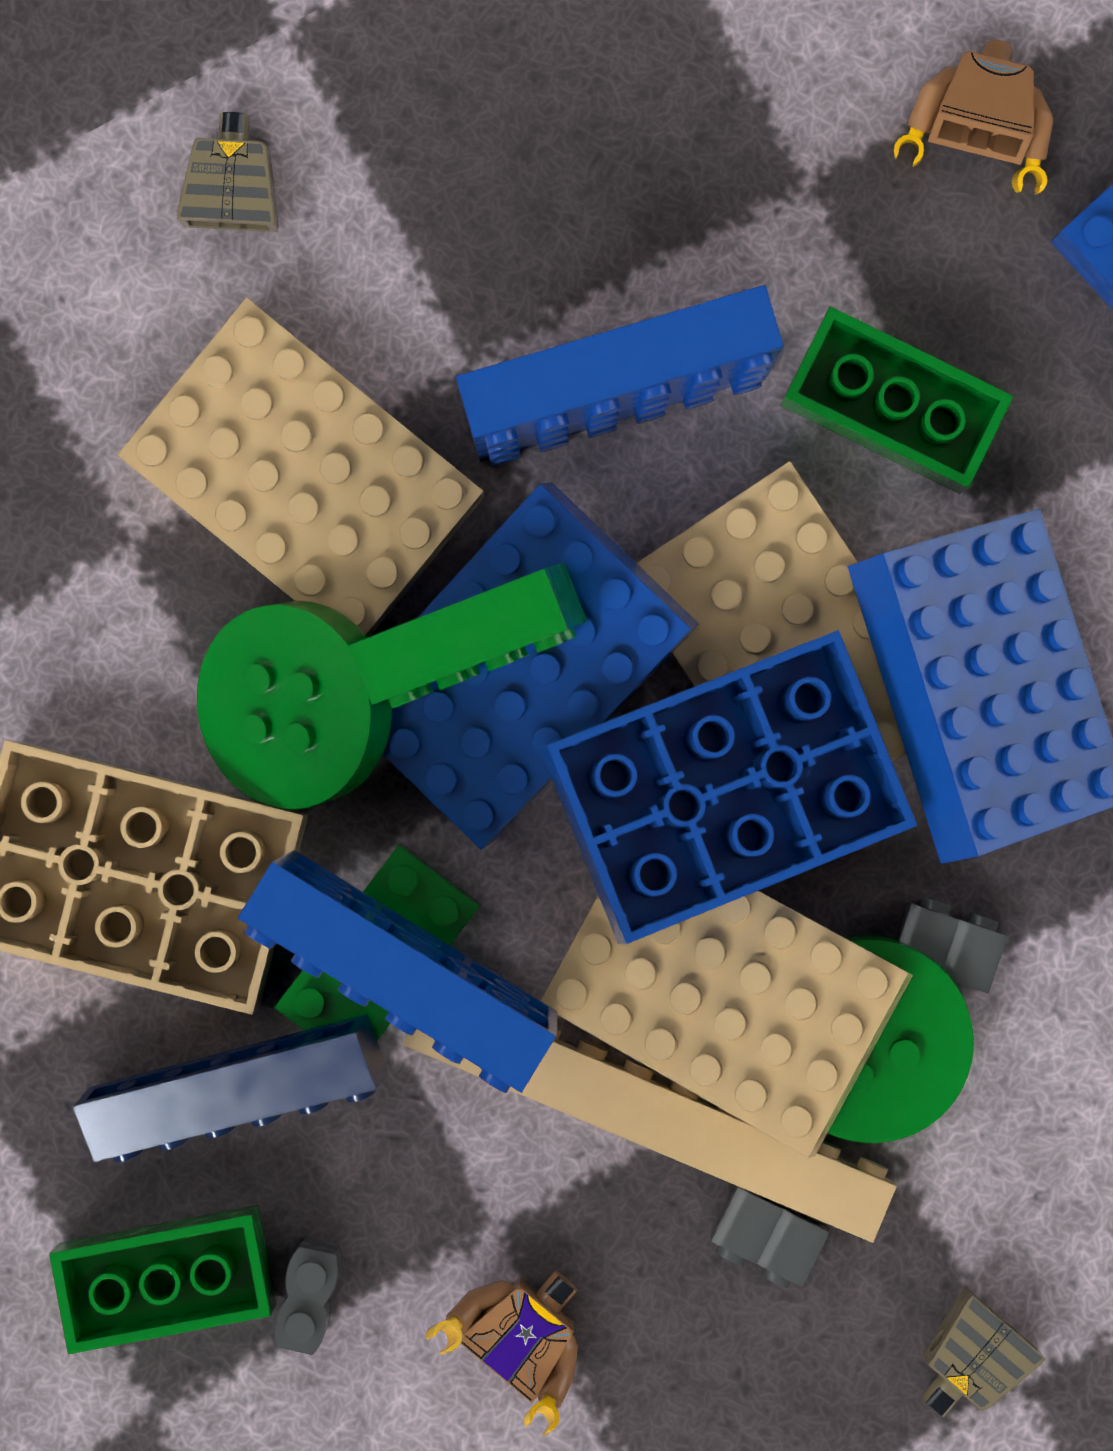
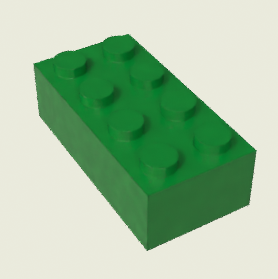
[780,306,1014,494]
[349,562,587,709]
[274,843,481,1041]
[49,1205,277,1355]

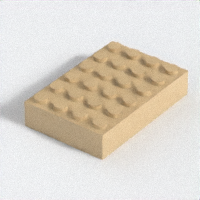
[117,297,485,638]
[637,461,905,761]
[0,740,309,1015]
[541,891,913,1158]

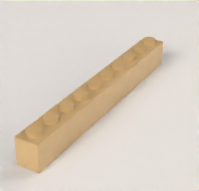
[402,1029,897,1243]

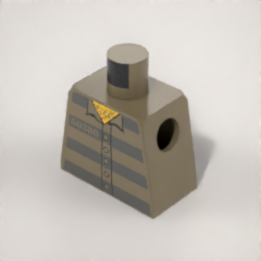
[177,112,279,233]
[921,1286,1046,1417]

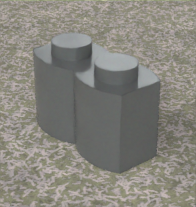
[896,896,1008,994]
[710,1185,830,1288]
[274,1237,342,1355]

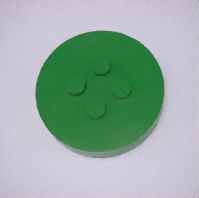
[197,601,392,809]
[828,935,974,1143]

